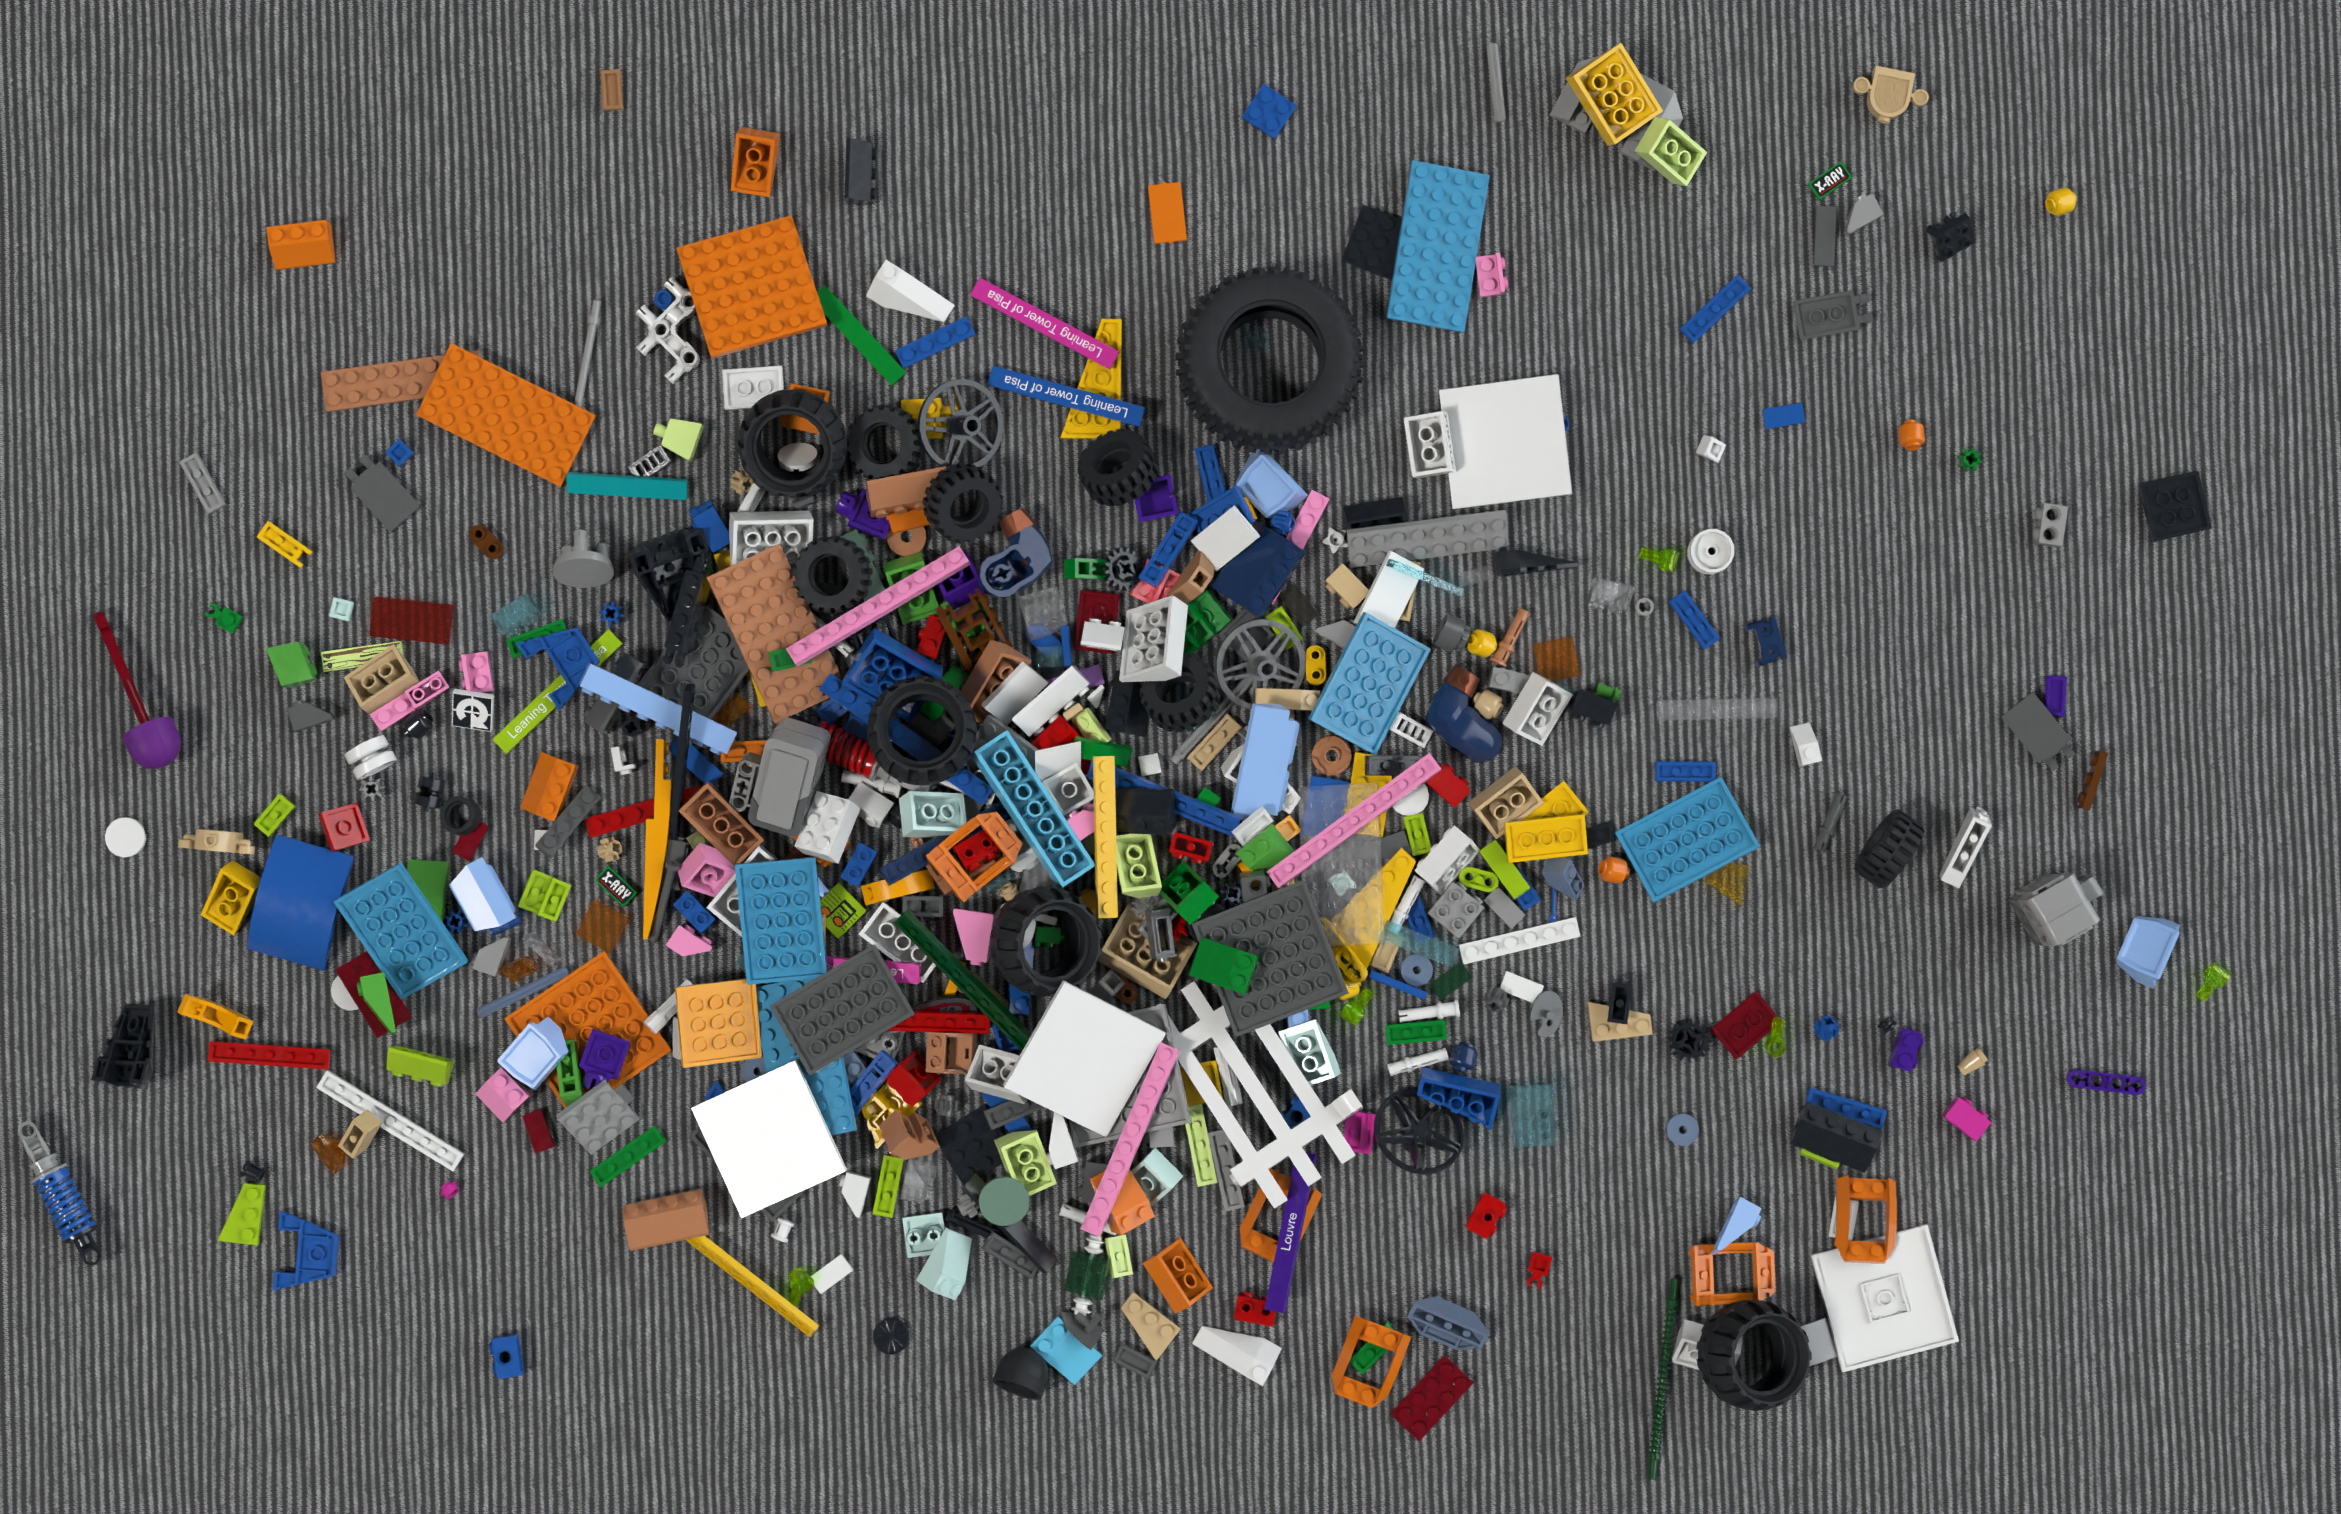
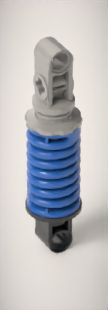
[18,1121,101,1266]

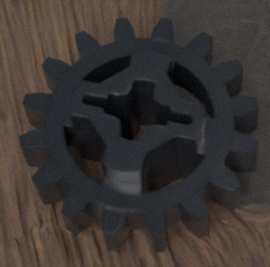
[1101,547,1143,591]
[1667,1018,1712,1062]

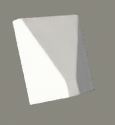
[1087,685,1104,709]
[1138,753,1161,776]

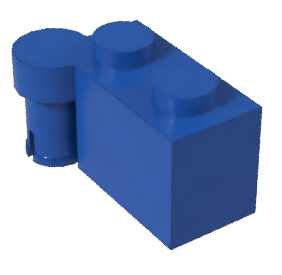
[689,499,730,553]

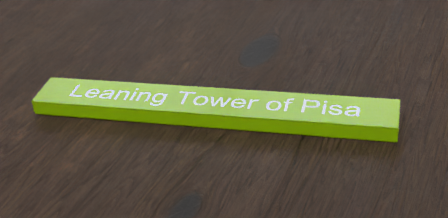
[492,629,623,754]

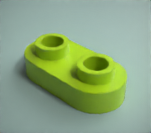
[1459,867,1499,892]

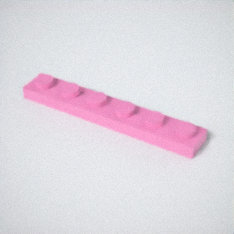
[1272,490,1329,605]

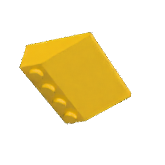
[1566,43,1663,146]

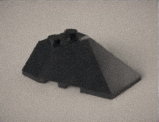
[628,528,709,622]
[91,1004,154,1090]

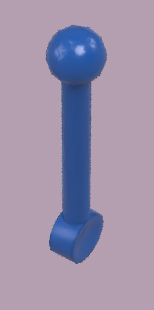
[1549,887,1557,922]

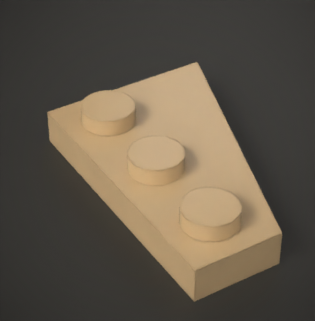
[1587,1002,1653,1042]
[1121,1291,1181,1361]

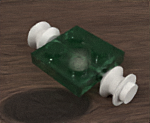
[1064,1235,1111,1316]

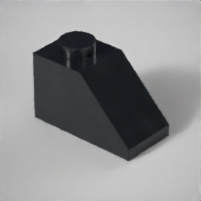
[1607,979,1632,1024]

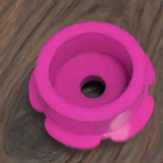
[440,1181,459,1199]

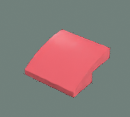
[1130,559,1180,604]

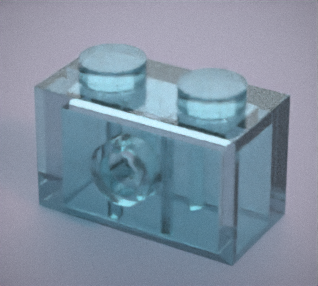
[490,594,541,637]

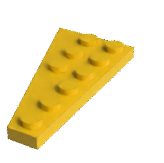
[1060,319,1122,439]
[1325,847,1416,973]

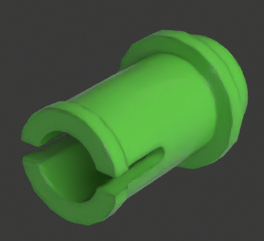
[1595,683,1622,702]

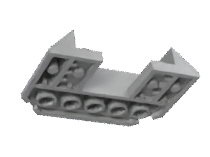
[1549,56,1683,171]

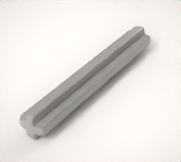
[1487,43,1506,122]

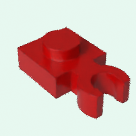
[1171,913,1188,942]
[1527,1251,1552,1289]

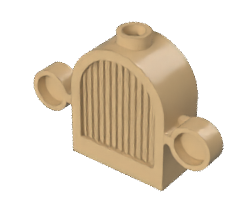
[1853,66,1929,124]
[178,829,255,854]

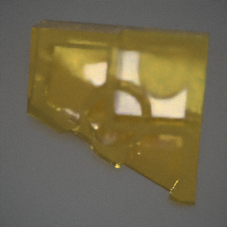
[1705,863,1748,906]

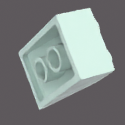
[899,791,967,838]
[1279,1019,1341,1085]
[916,1228,972,1300]

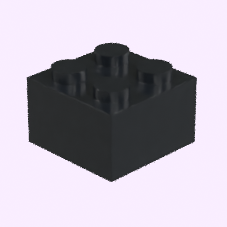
[1568,689,1618,729]

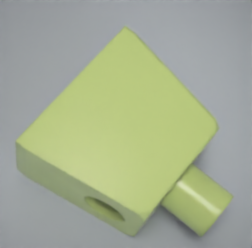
[653,419,704,462]

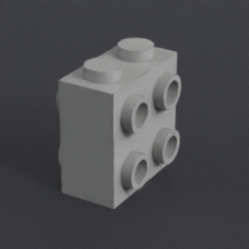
[1427,881,1485,939]

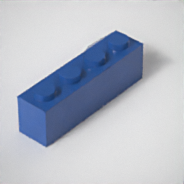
[1417,1067,1501,1130]

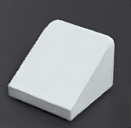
[1696,435,1726,463]

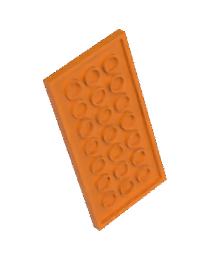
[416,343,597,487]

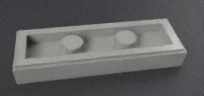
[179,452,226,515]

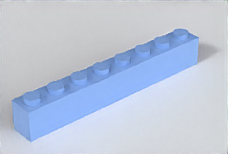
[579,663,737,755]

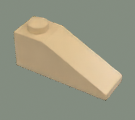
[1255,688,1320,711]

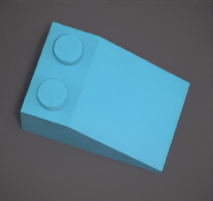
[1030,1314,1102,1385]

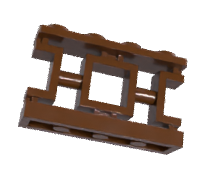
[935,588,1013,675]

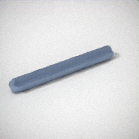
[477,967,570,1018]

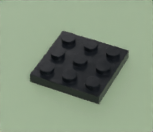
[1341,205,1402,281]
[2138,470,2212,543]
[935,1104,1004,1185]

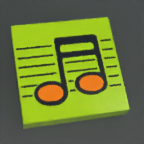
[820,882,867,939]

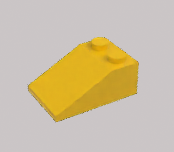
[201,860,261,936]

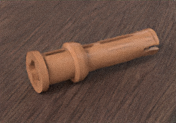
[1490,608,1530,668]

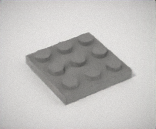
[556,1080,640,1155]

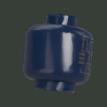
[1449,1042,1478,1073]

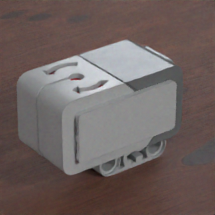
[729,717,831,837]
[2008,873,2103,947]

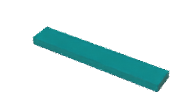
[567,472,688,500]

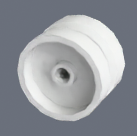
[1687,529,1734,574]
[344,735,397,780]

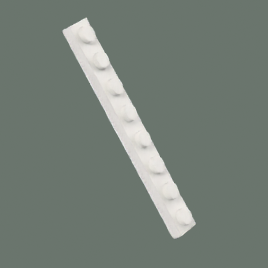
[316,1070,465,1171]

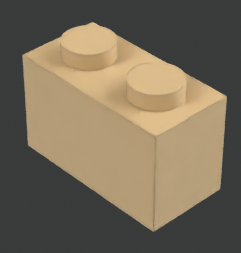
[1325,564,1369,610]
[338,1110,382,1159]

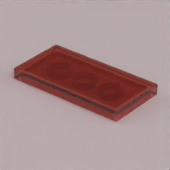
[369,596,454,645]

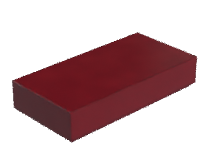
[452,821,490,862]
[522,1109,555,1154]

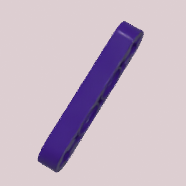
[2066,1069,2146,1095]

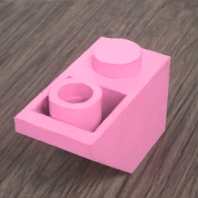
[666,924,714,956]

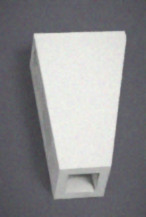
[1940,807,1992,888]

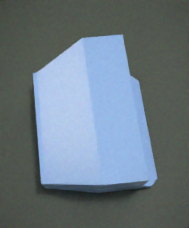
[1236,449,1308,518]
[449,857,516,931]
[2117,916,2181,988]
[498,1017,569,1090]

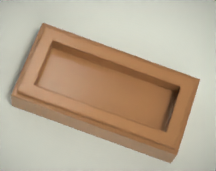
[600,69,624,111]

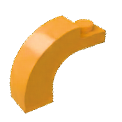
[861,869,935,905]
[177,994,254,1040]

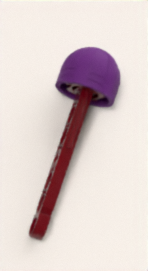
[92,611,181,769]

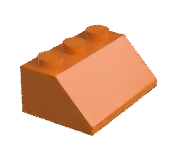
[266,220,336,270]
[520,752,579,822]
[1143,1237,1213,1314]

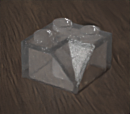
[1586,577,1635,615]
[1018,586,1068,641]
[900,1157,937,1204]

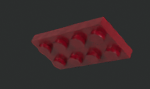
[335,951,412,1039]
[1390,1355,1474,1441]

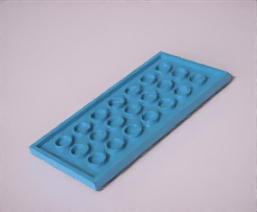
[1386,160,1490,333]
[756,979,857,1136]

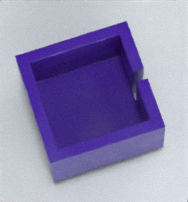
[1134,474,1179,524]

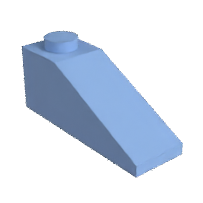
[1711,1197,1762,1255]

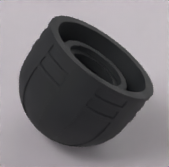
[992,1348,1048,1400]

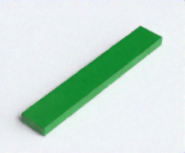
[817,285,906,386]

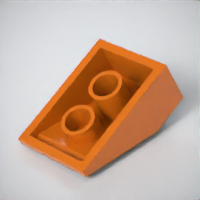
[731,127,780,197]
[1089,1169,1155,1235]

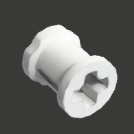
[771,1217,794,1243]

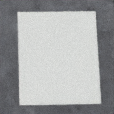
[1035,741,1081,782]

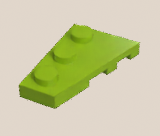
[217,1183,266,1245]

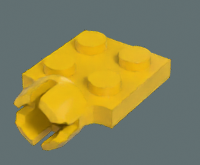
[901,398,958,439]

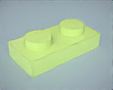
[1072,707,1112,742]
[1104,1234,1133,1278]

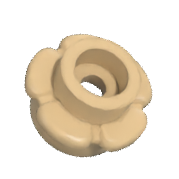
[1000,882,1019,901]

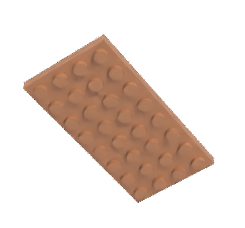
[706,544,843,723]

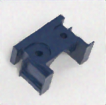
[1743,616,1787,668]

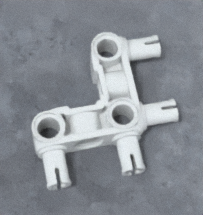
[636,277,700,384]

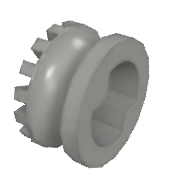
[1635,598,1654,616]

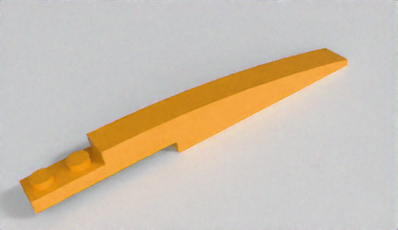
[643,738,673,939]

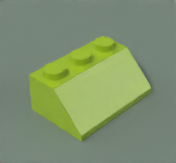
[387,1045,455,1087]

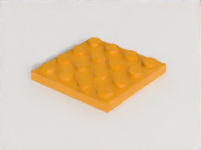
[675,978,762,1068]

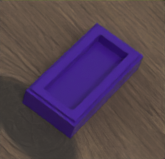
[2044,676,2067,717]

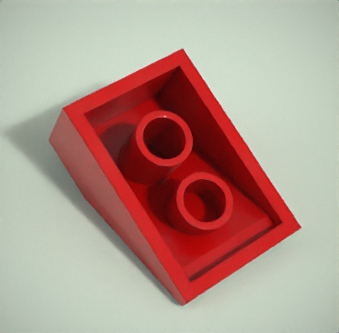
[1032,715,1092,776]

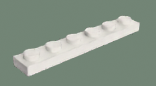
[1459,917,1581,964]

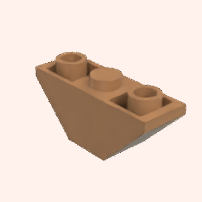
[1167,550,1215,604]

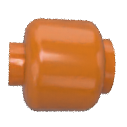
[1898,420,1925,451]
[1598,856,1630,884]

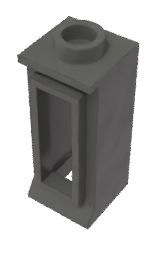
[660,836,690,890]
[1145,907,1176,962]

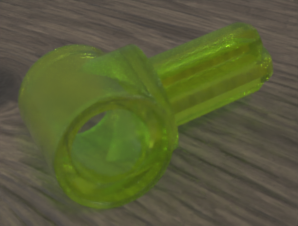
[1639,547,1680,573]
[2196,962,2231,1002]
[1339,988,1374,1027]
[1764,1017,1785,1058]
[788,1267,814,1307]

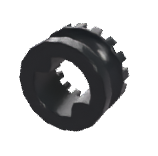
[1877,1015,1897,1034]

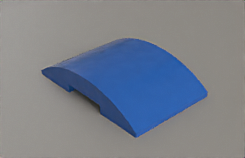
[247,834,355,971]

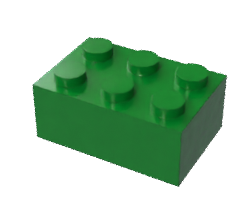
[1160,860,1219,925]

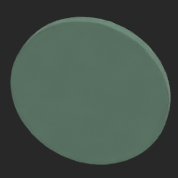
[979,1177,1029,1226]

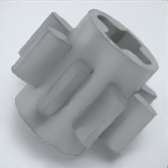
[359,775,385,801]
[957,1193,980,1218]

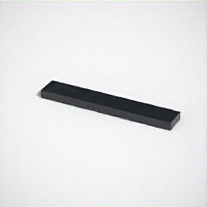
[961,1173,1058,1274]

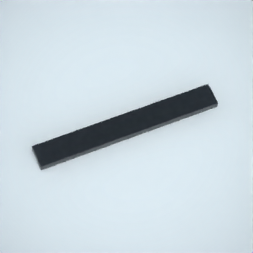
[668,683,695,840]

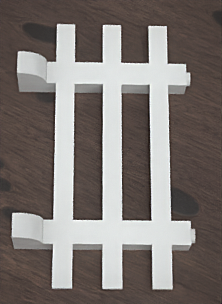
[1157,982,1363,1209]

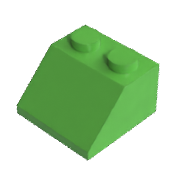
[1236,823,1295,876]

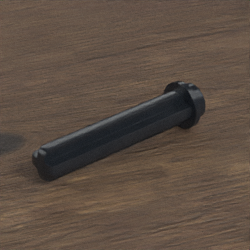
[945,1209,1007,1239]

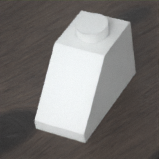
[1789,723,1822,766]
[839,1171,871,1218]

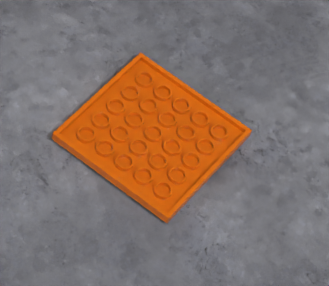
[676,215,827,359]
[504,951,672,1108]

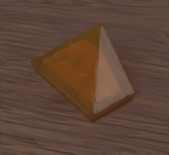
[712,693,751,728]
[499,956,538,983]
[310,1134,346,1175]

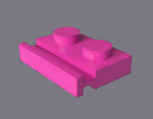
[1343,1112,1376,1154]

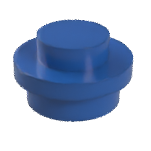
[654,289,674,310]

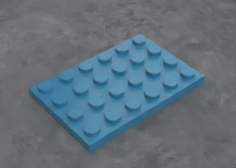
[1308,612,1431,755]
[1615,777,1760,904]
[735,857,828,985]
[333,862,468,1000]

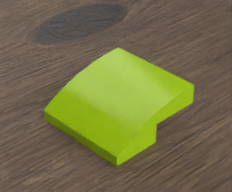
[517,869,571,922]

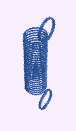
[479,909,527,936]

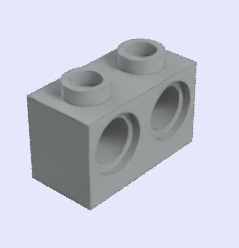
[2032,503,2068,548]

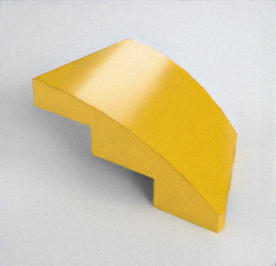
[862,1082,922,1149]

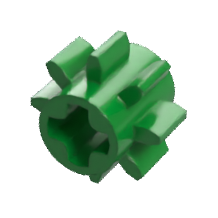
[1956,447,1983,472]

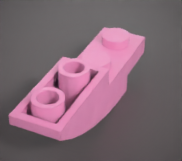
[370,671,450,732]

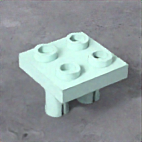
[902,1212,945,1258]

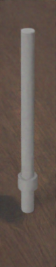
[574,300,601,408]

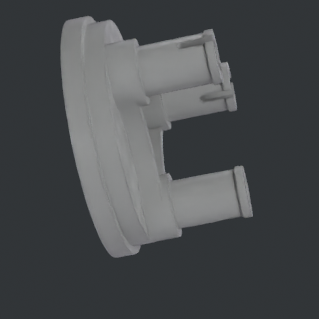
[553,530,614,588]

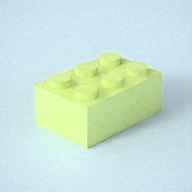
[1635,117,1707,186]

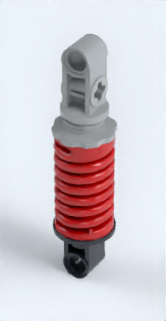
[788,715,931,792]

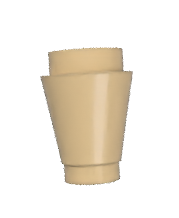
[1957,1048,1988,1075]

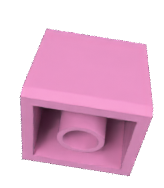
[953,908,995,966]

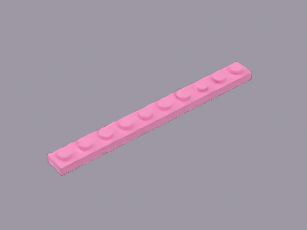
[786,546,970,667]
[1267,753,1442,889]
[1080,1042,1180,1237]

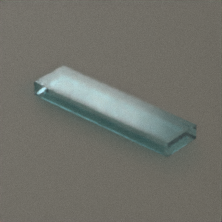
[1386,559,1464,597]
[1380,920,1460,967]

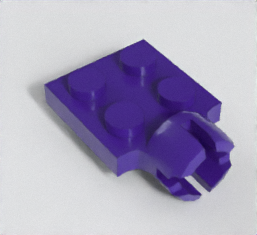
[836,489,890,541]
[579,1029,631,1090]

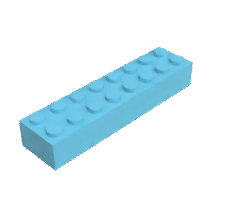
[971,730,1096,889]

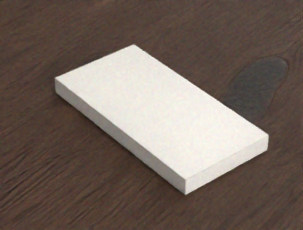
[1353,551,1424,628]

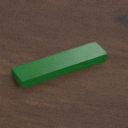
[589,1125,667,1188]

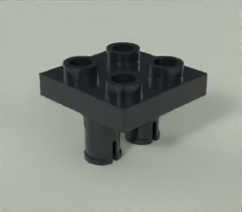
[1926,213,1975,263]

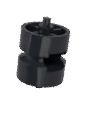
[414,772,446,812]

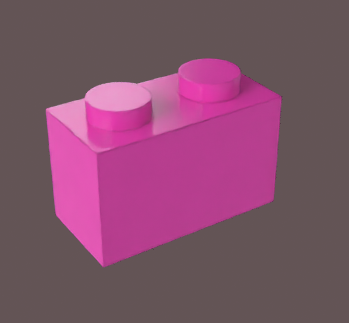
[1941,1096,1992,1141]

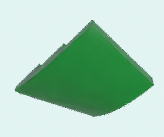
[1183,589,1234,655]

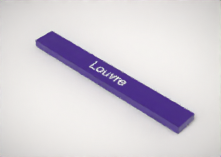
[1264,1152,1317,1314]

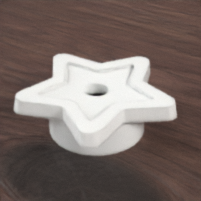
[1322,528,1348,553]

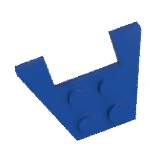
[517,627,600,710]
[273,1211,340,1290]

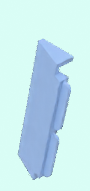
[1230,704,1299,821]

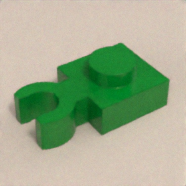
[204,603,244,634]

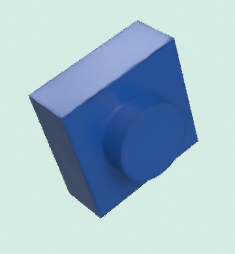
[385,438,414,467]

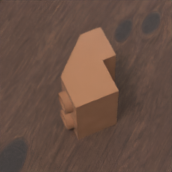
[926,1032,977,1074]
[879,1110,940,1160]

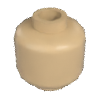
[1473,690,1504,719]

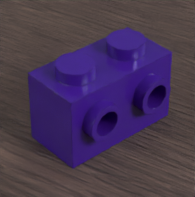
[1888,1027,1924,1072]

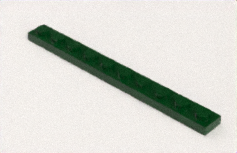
[893,909,1032,1051]

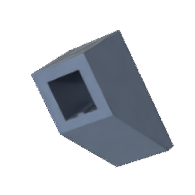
[1542,857,1584,900]

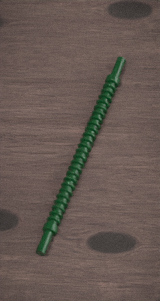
[1648,1278,1679,1480]

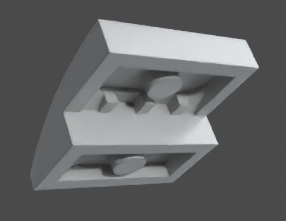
[1800,1317,1838,1366]

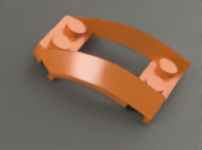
[926,812,1022,902]
[1239,1169,1322,1263]
[1834,1175,1897,1264]
[1687,1242,1776,1306]
[1331,1315,1411,1408]

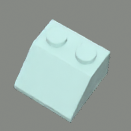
[1131,1148,1183,1207]

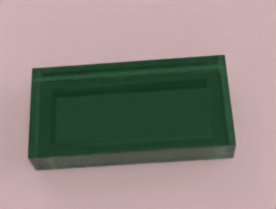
[1428,961,1472,1001]

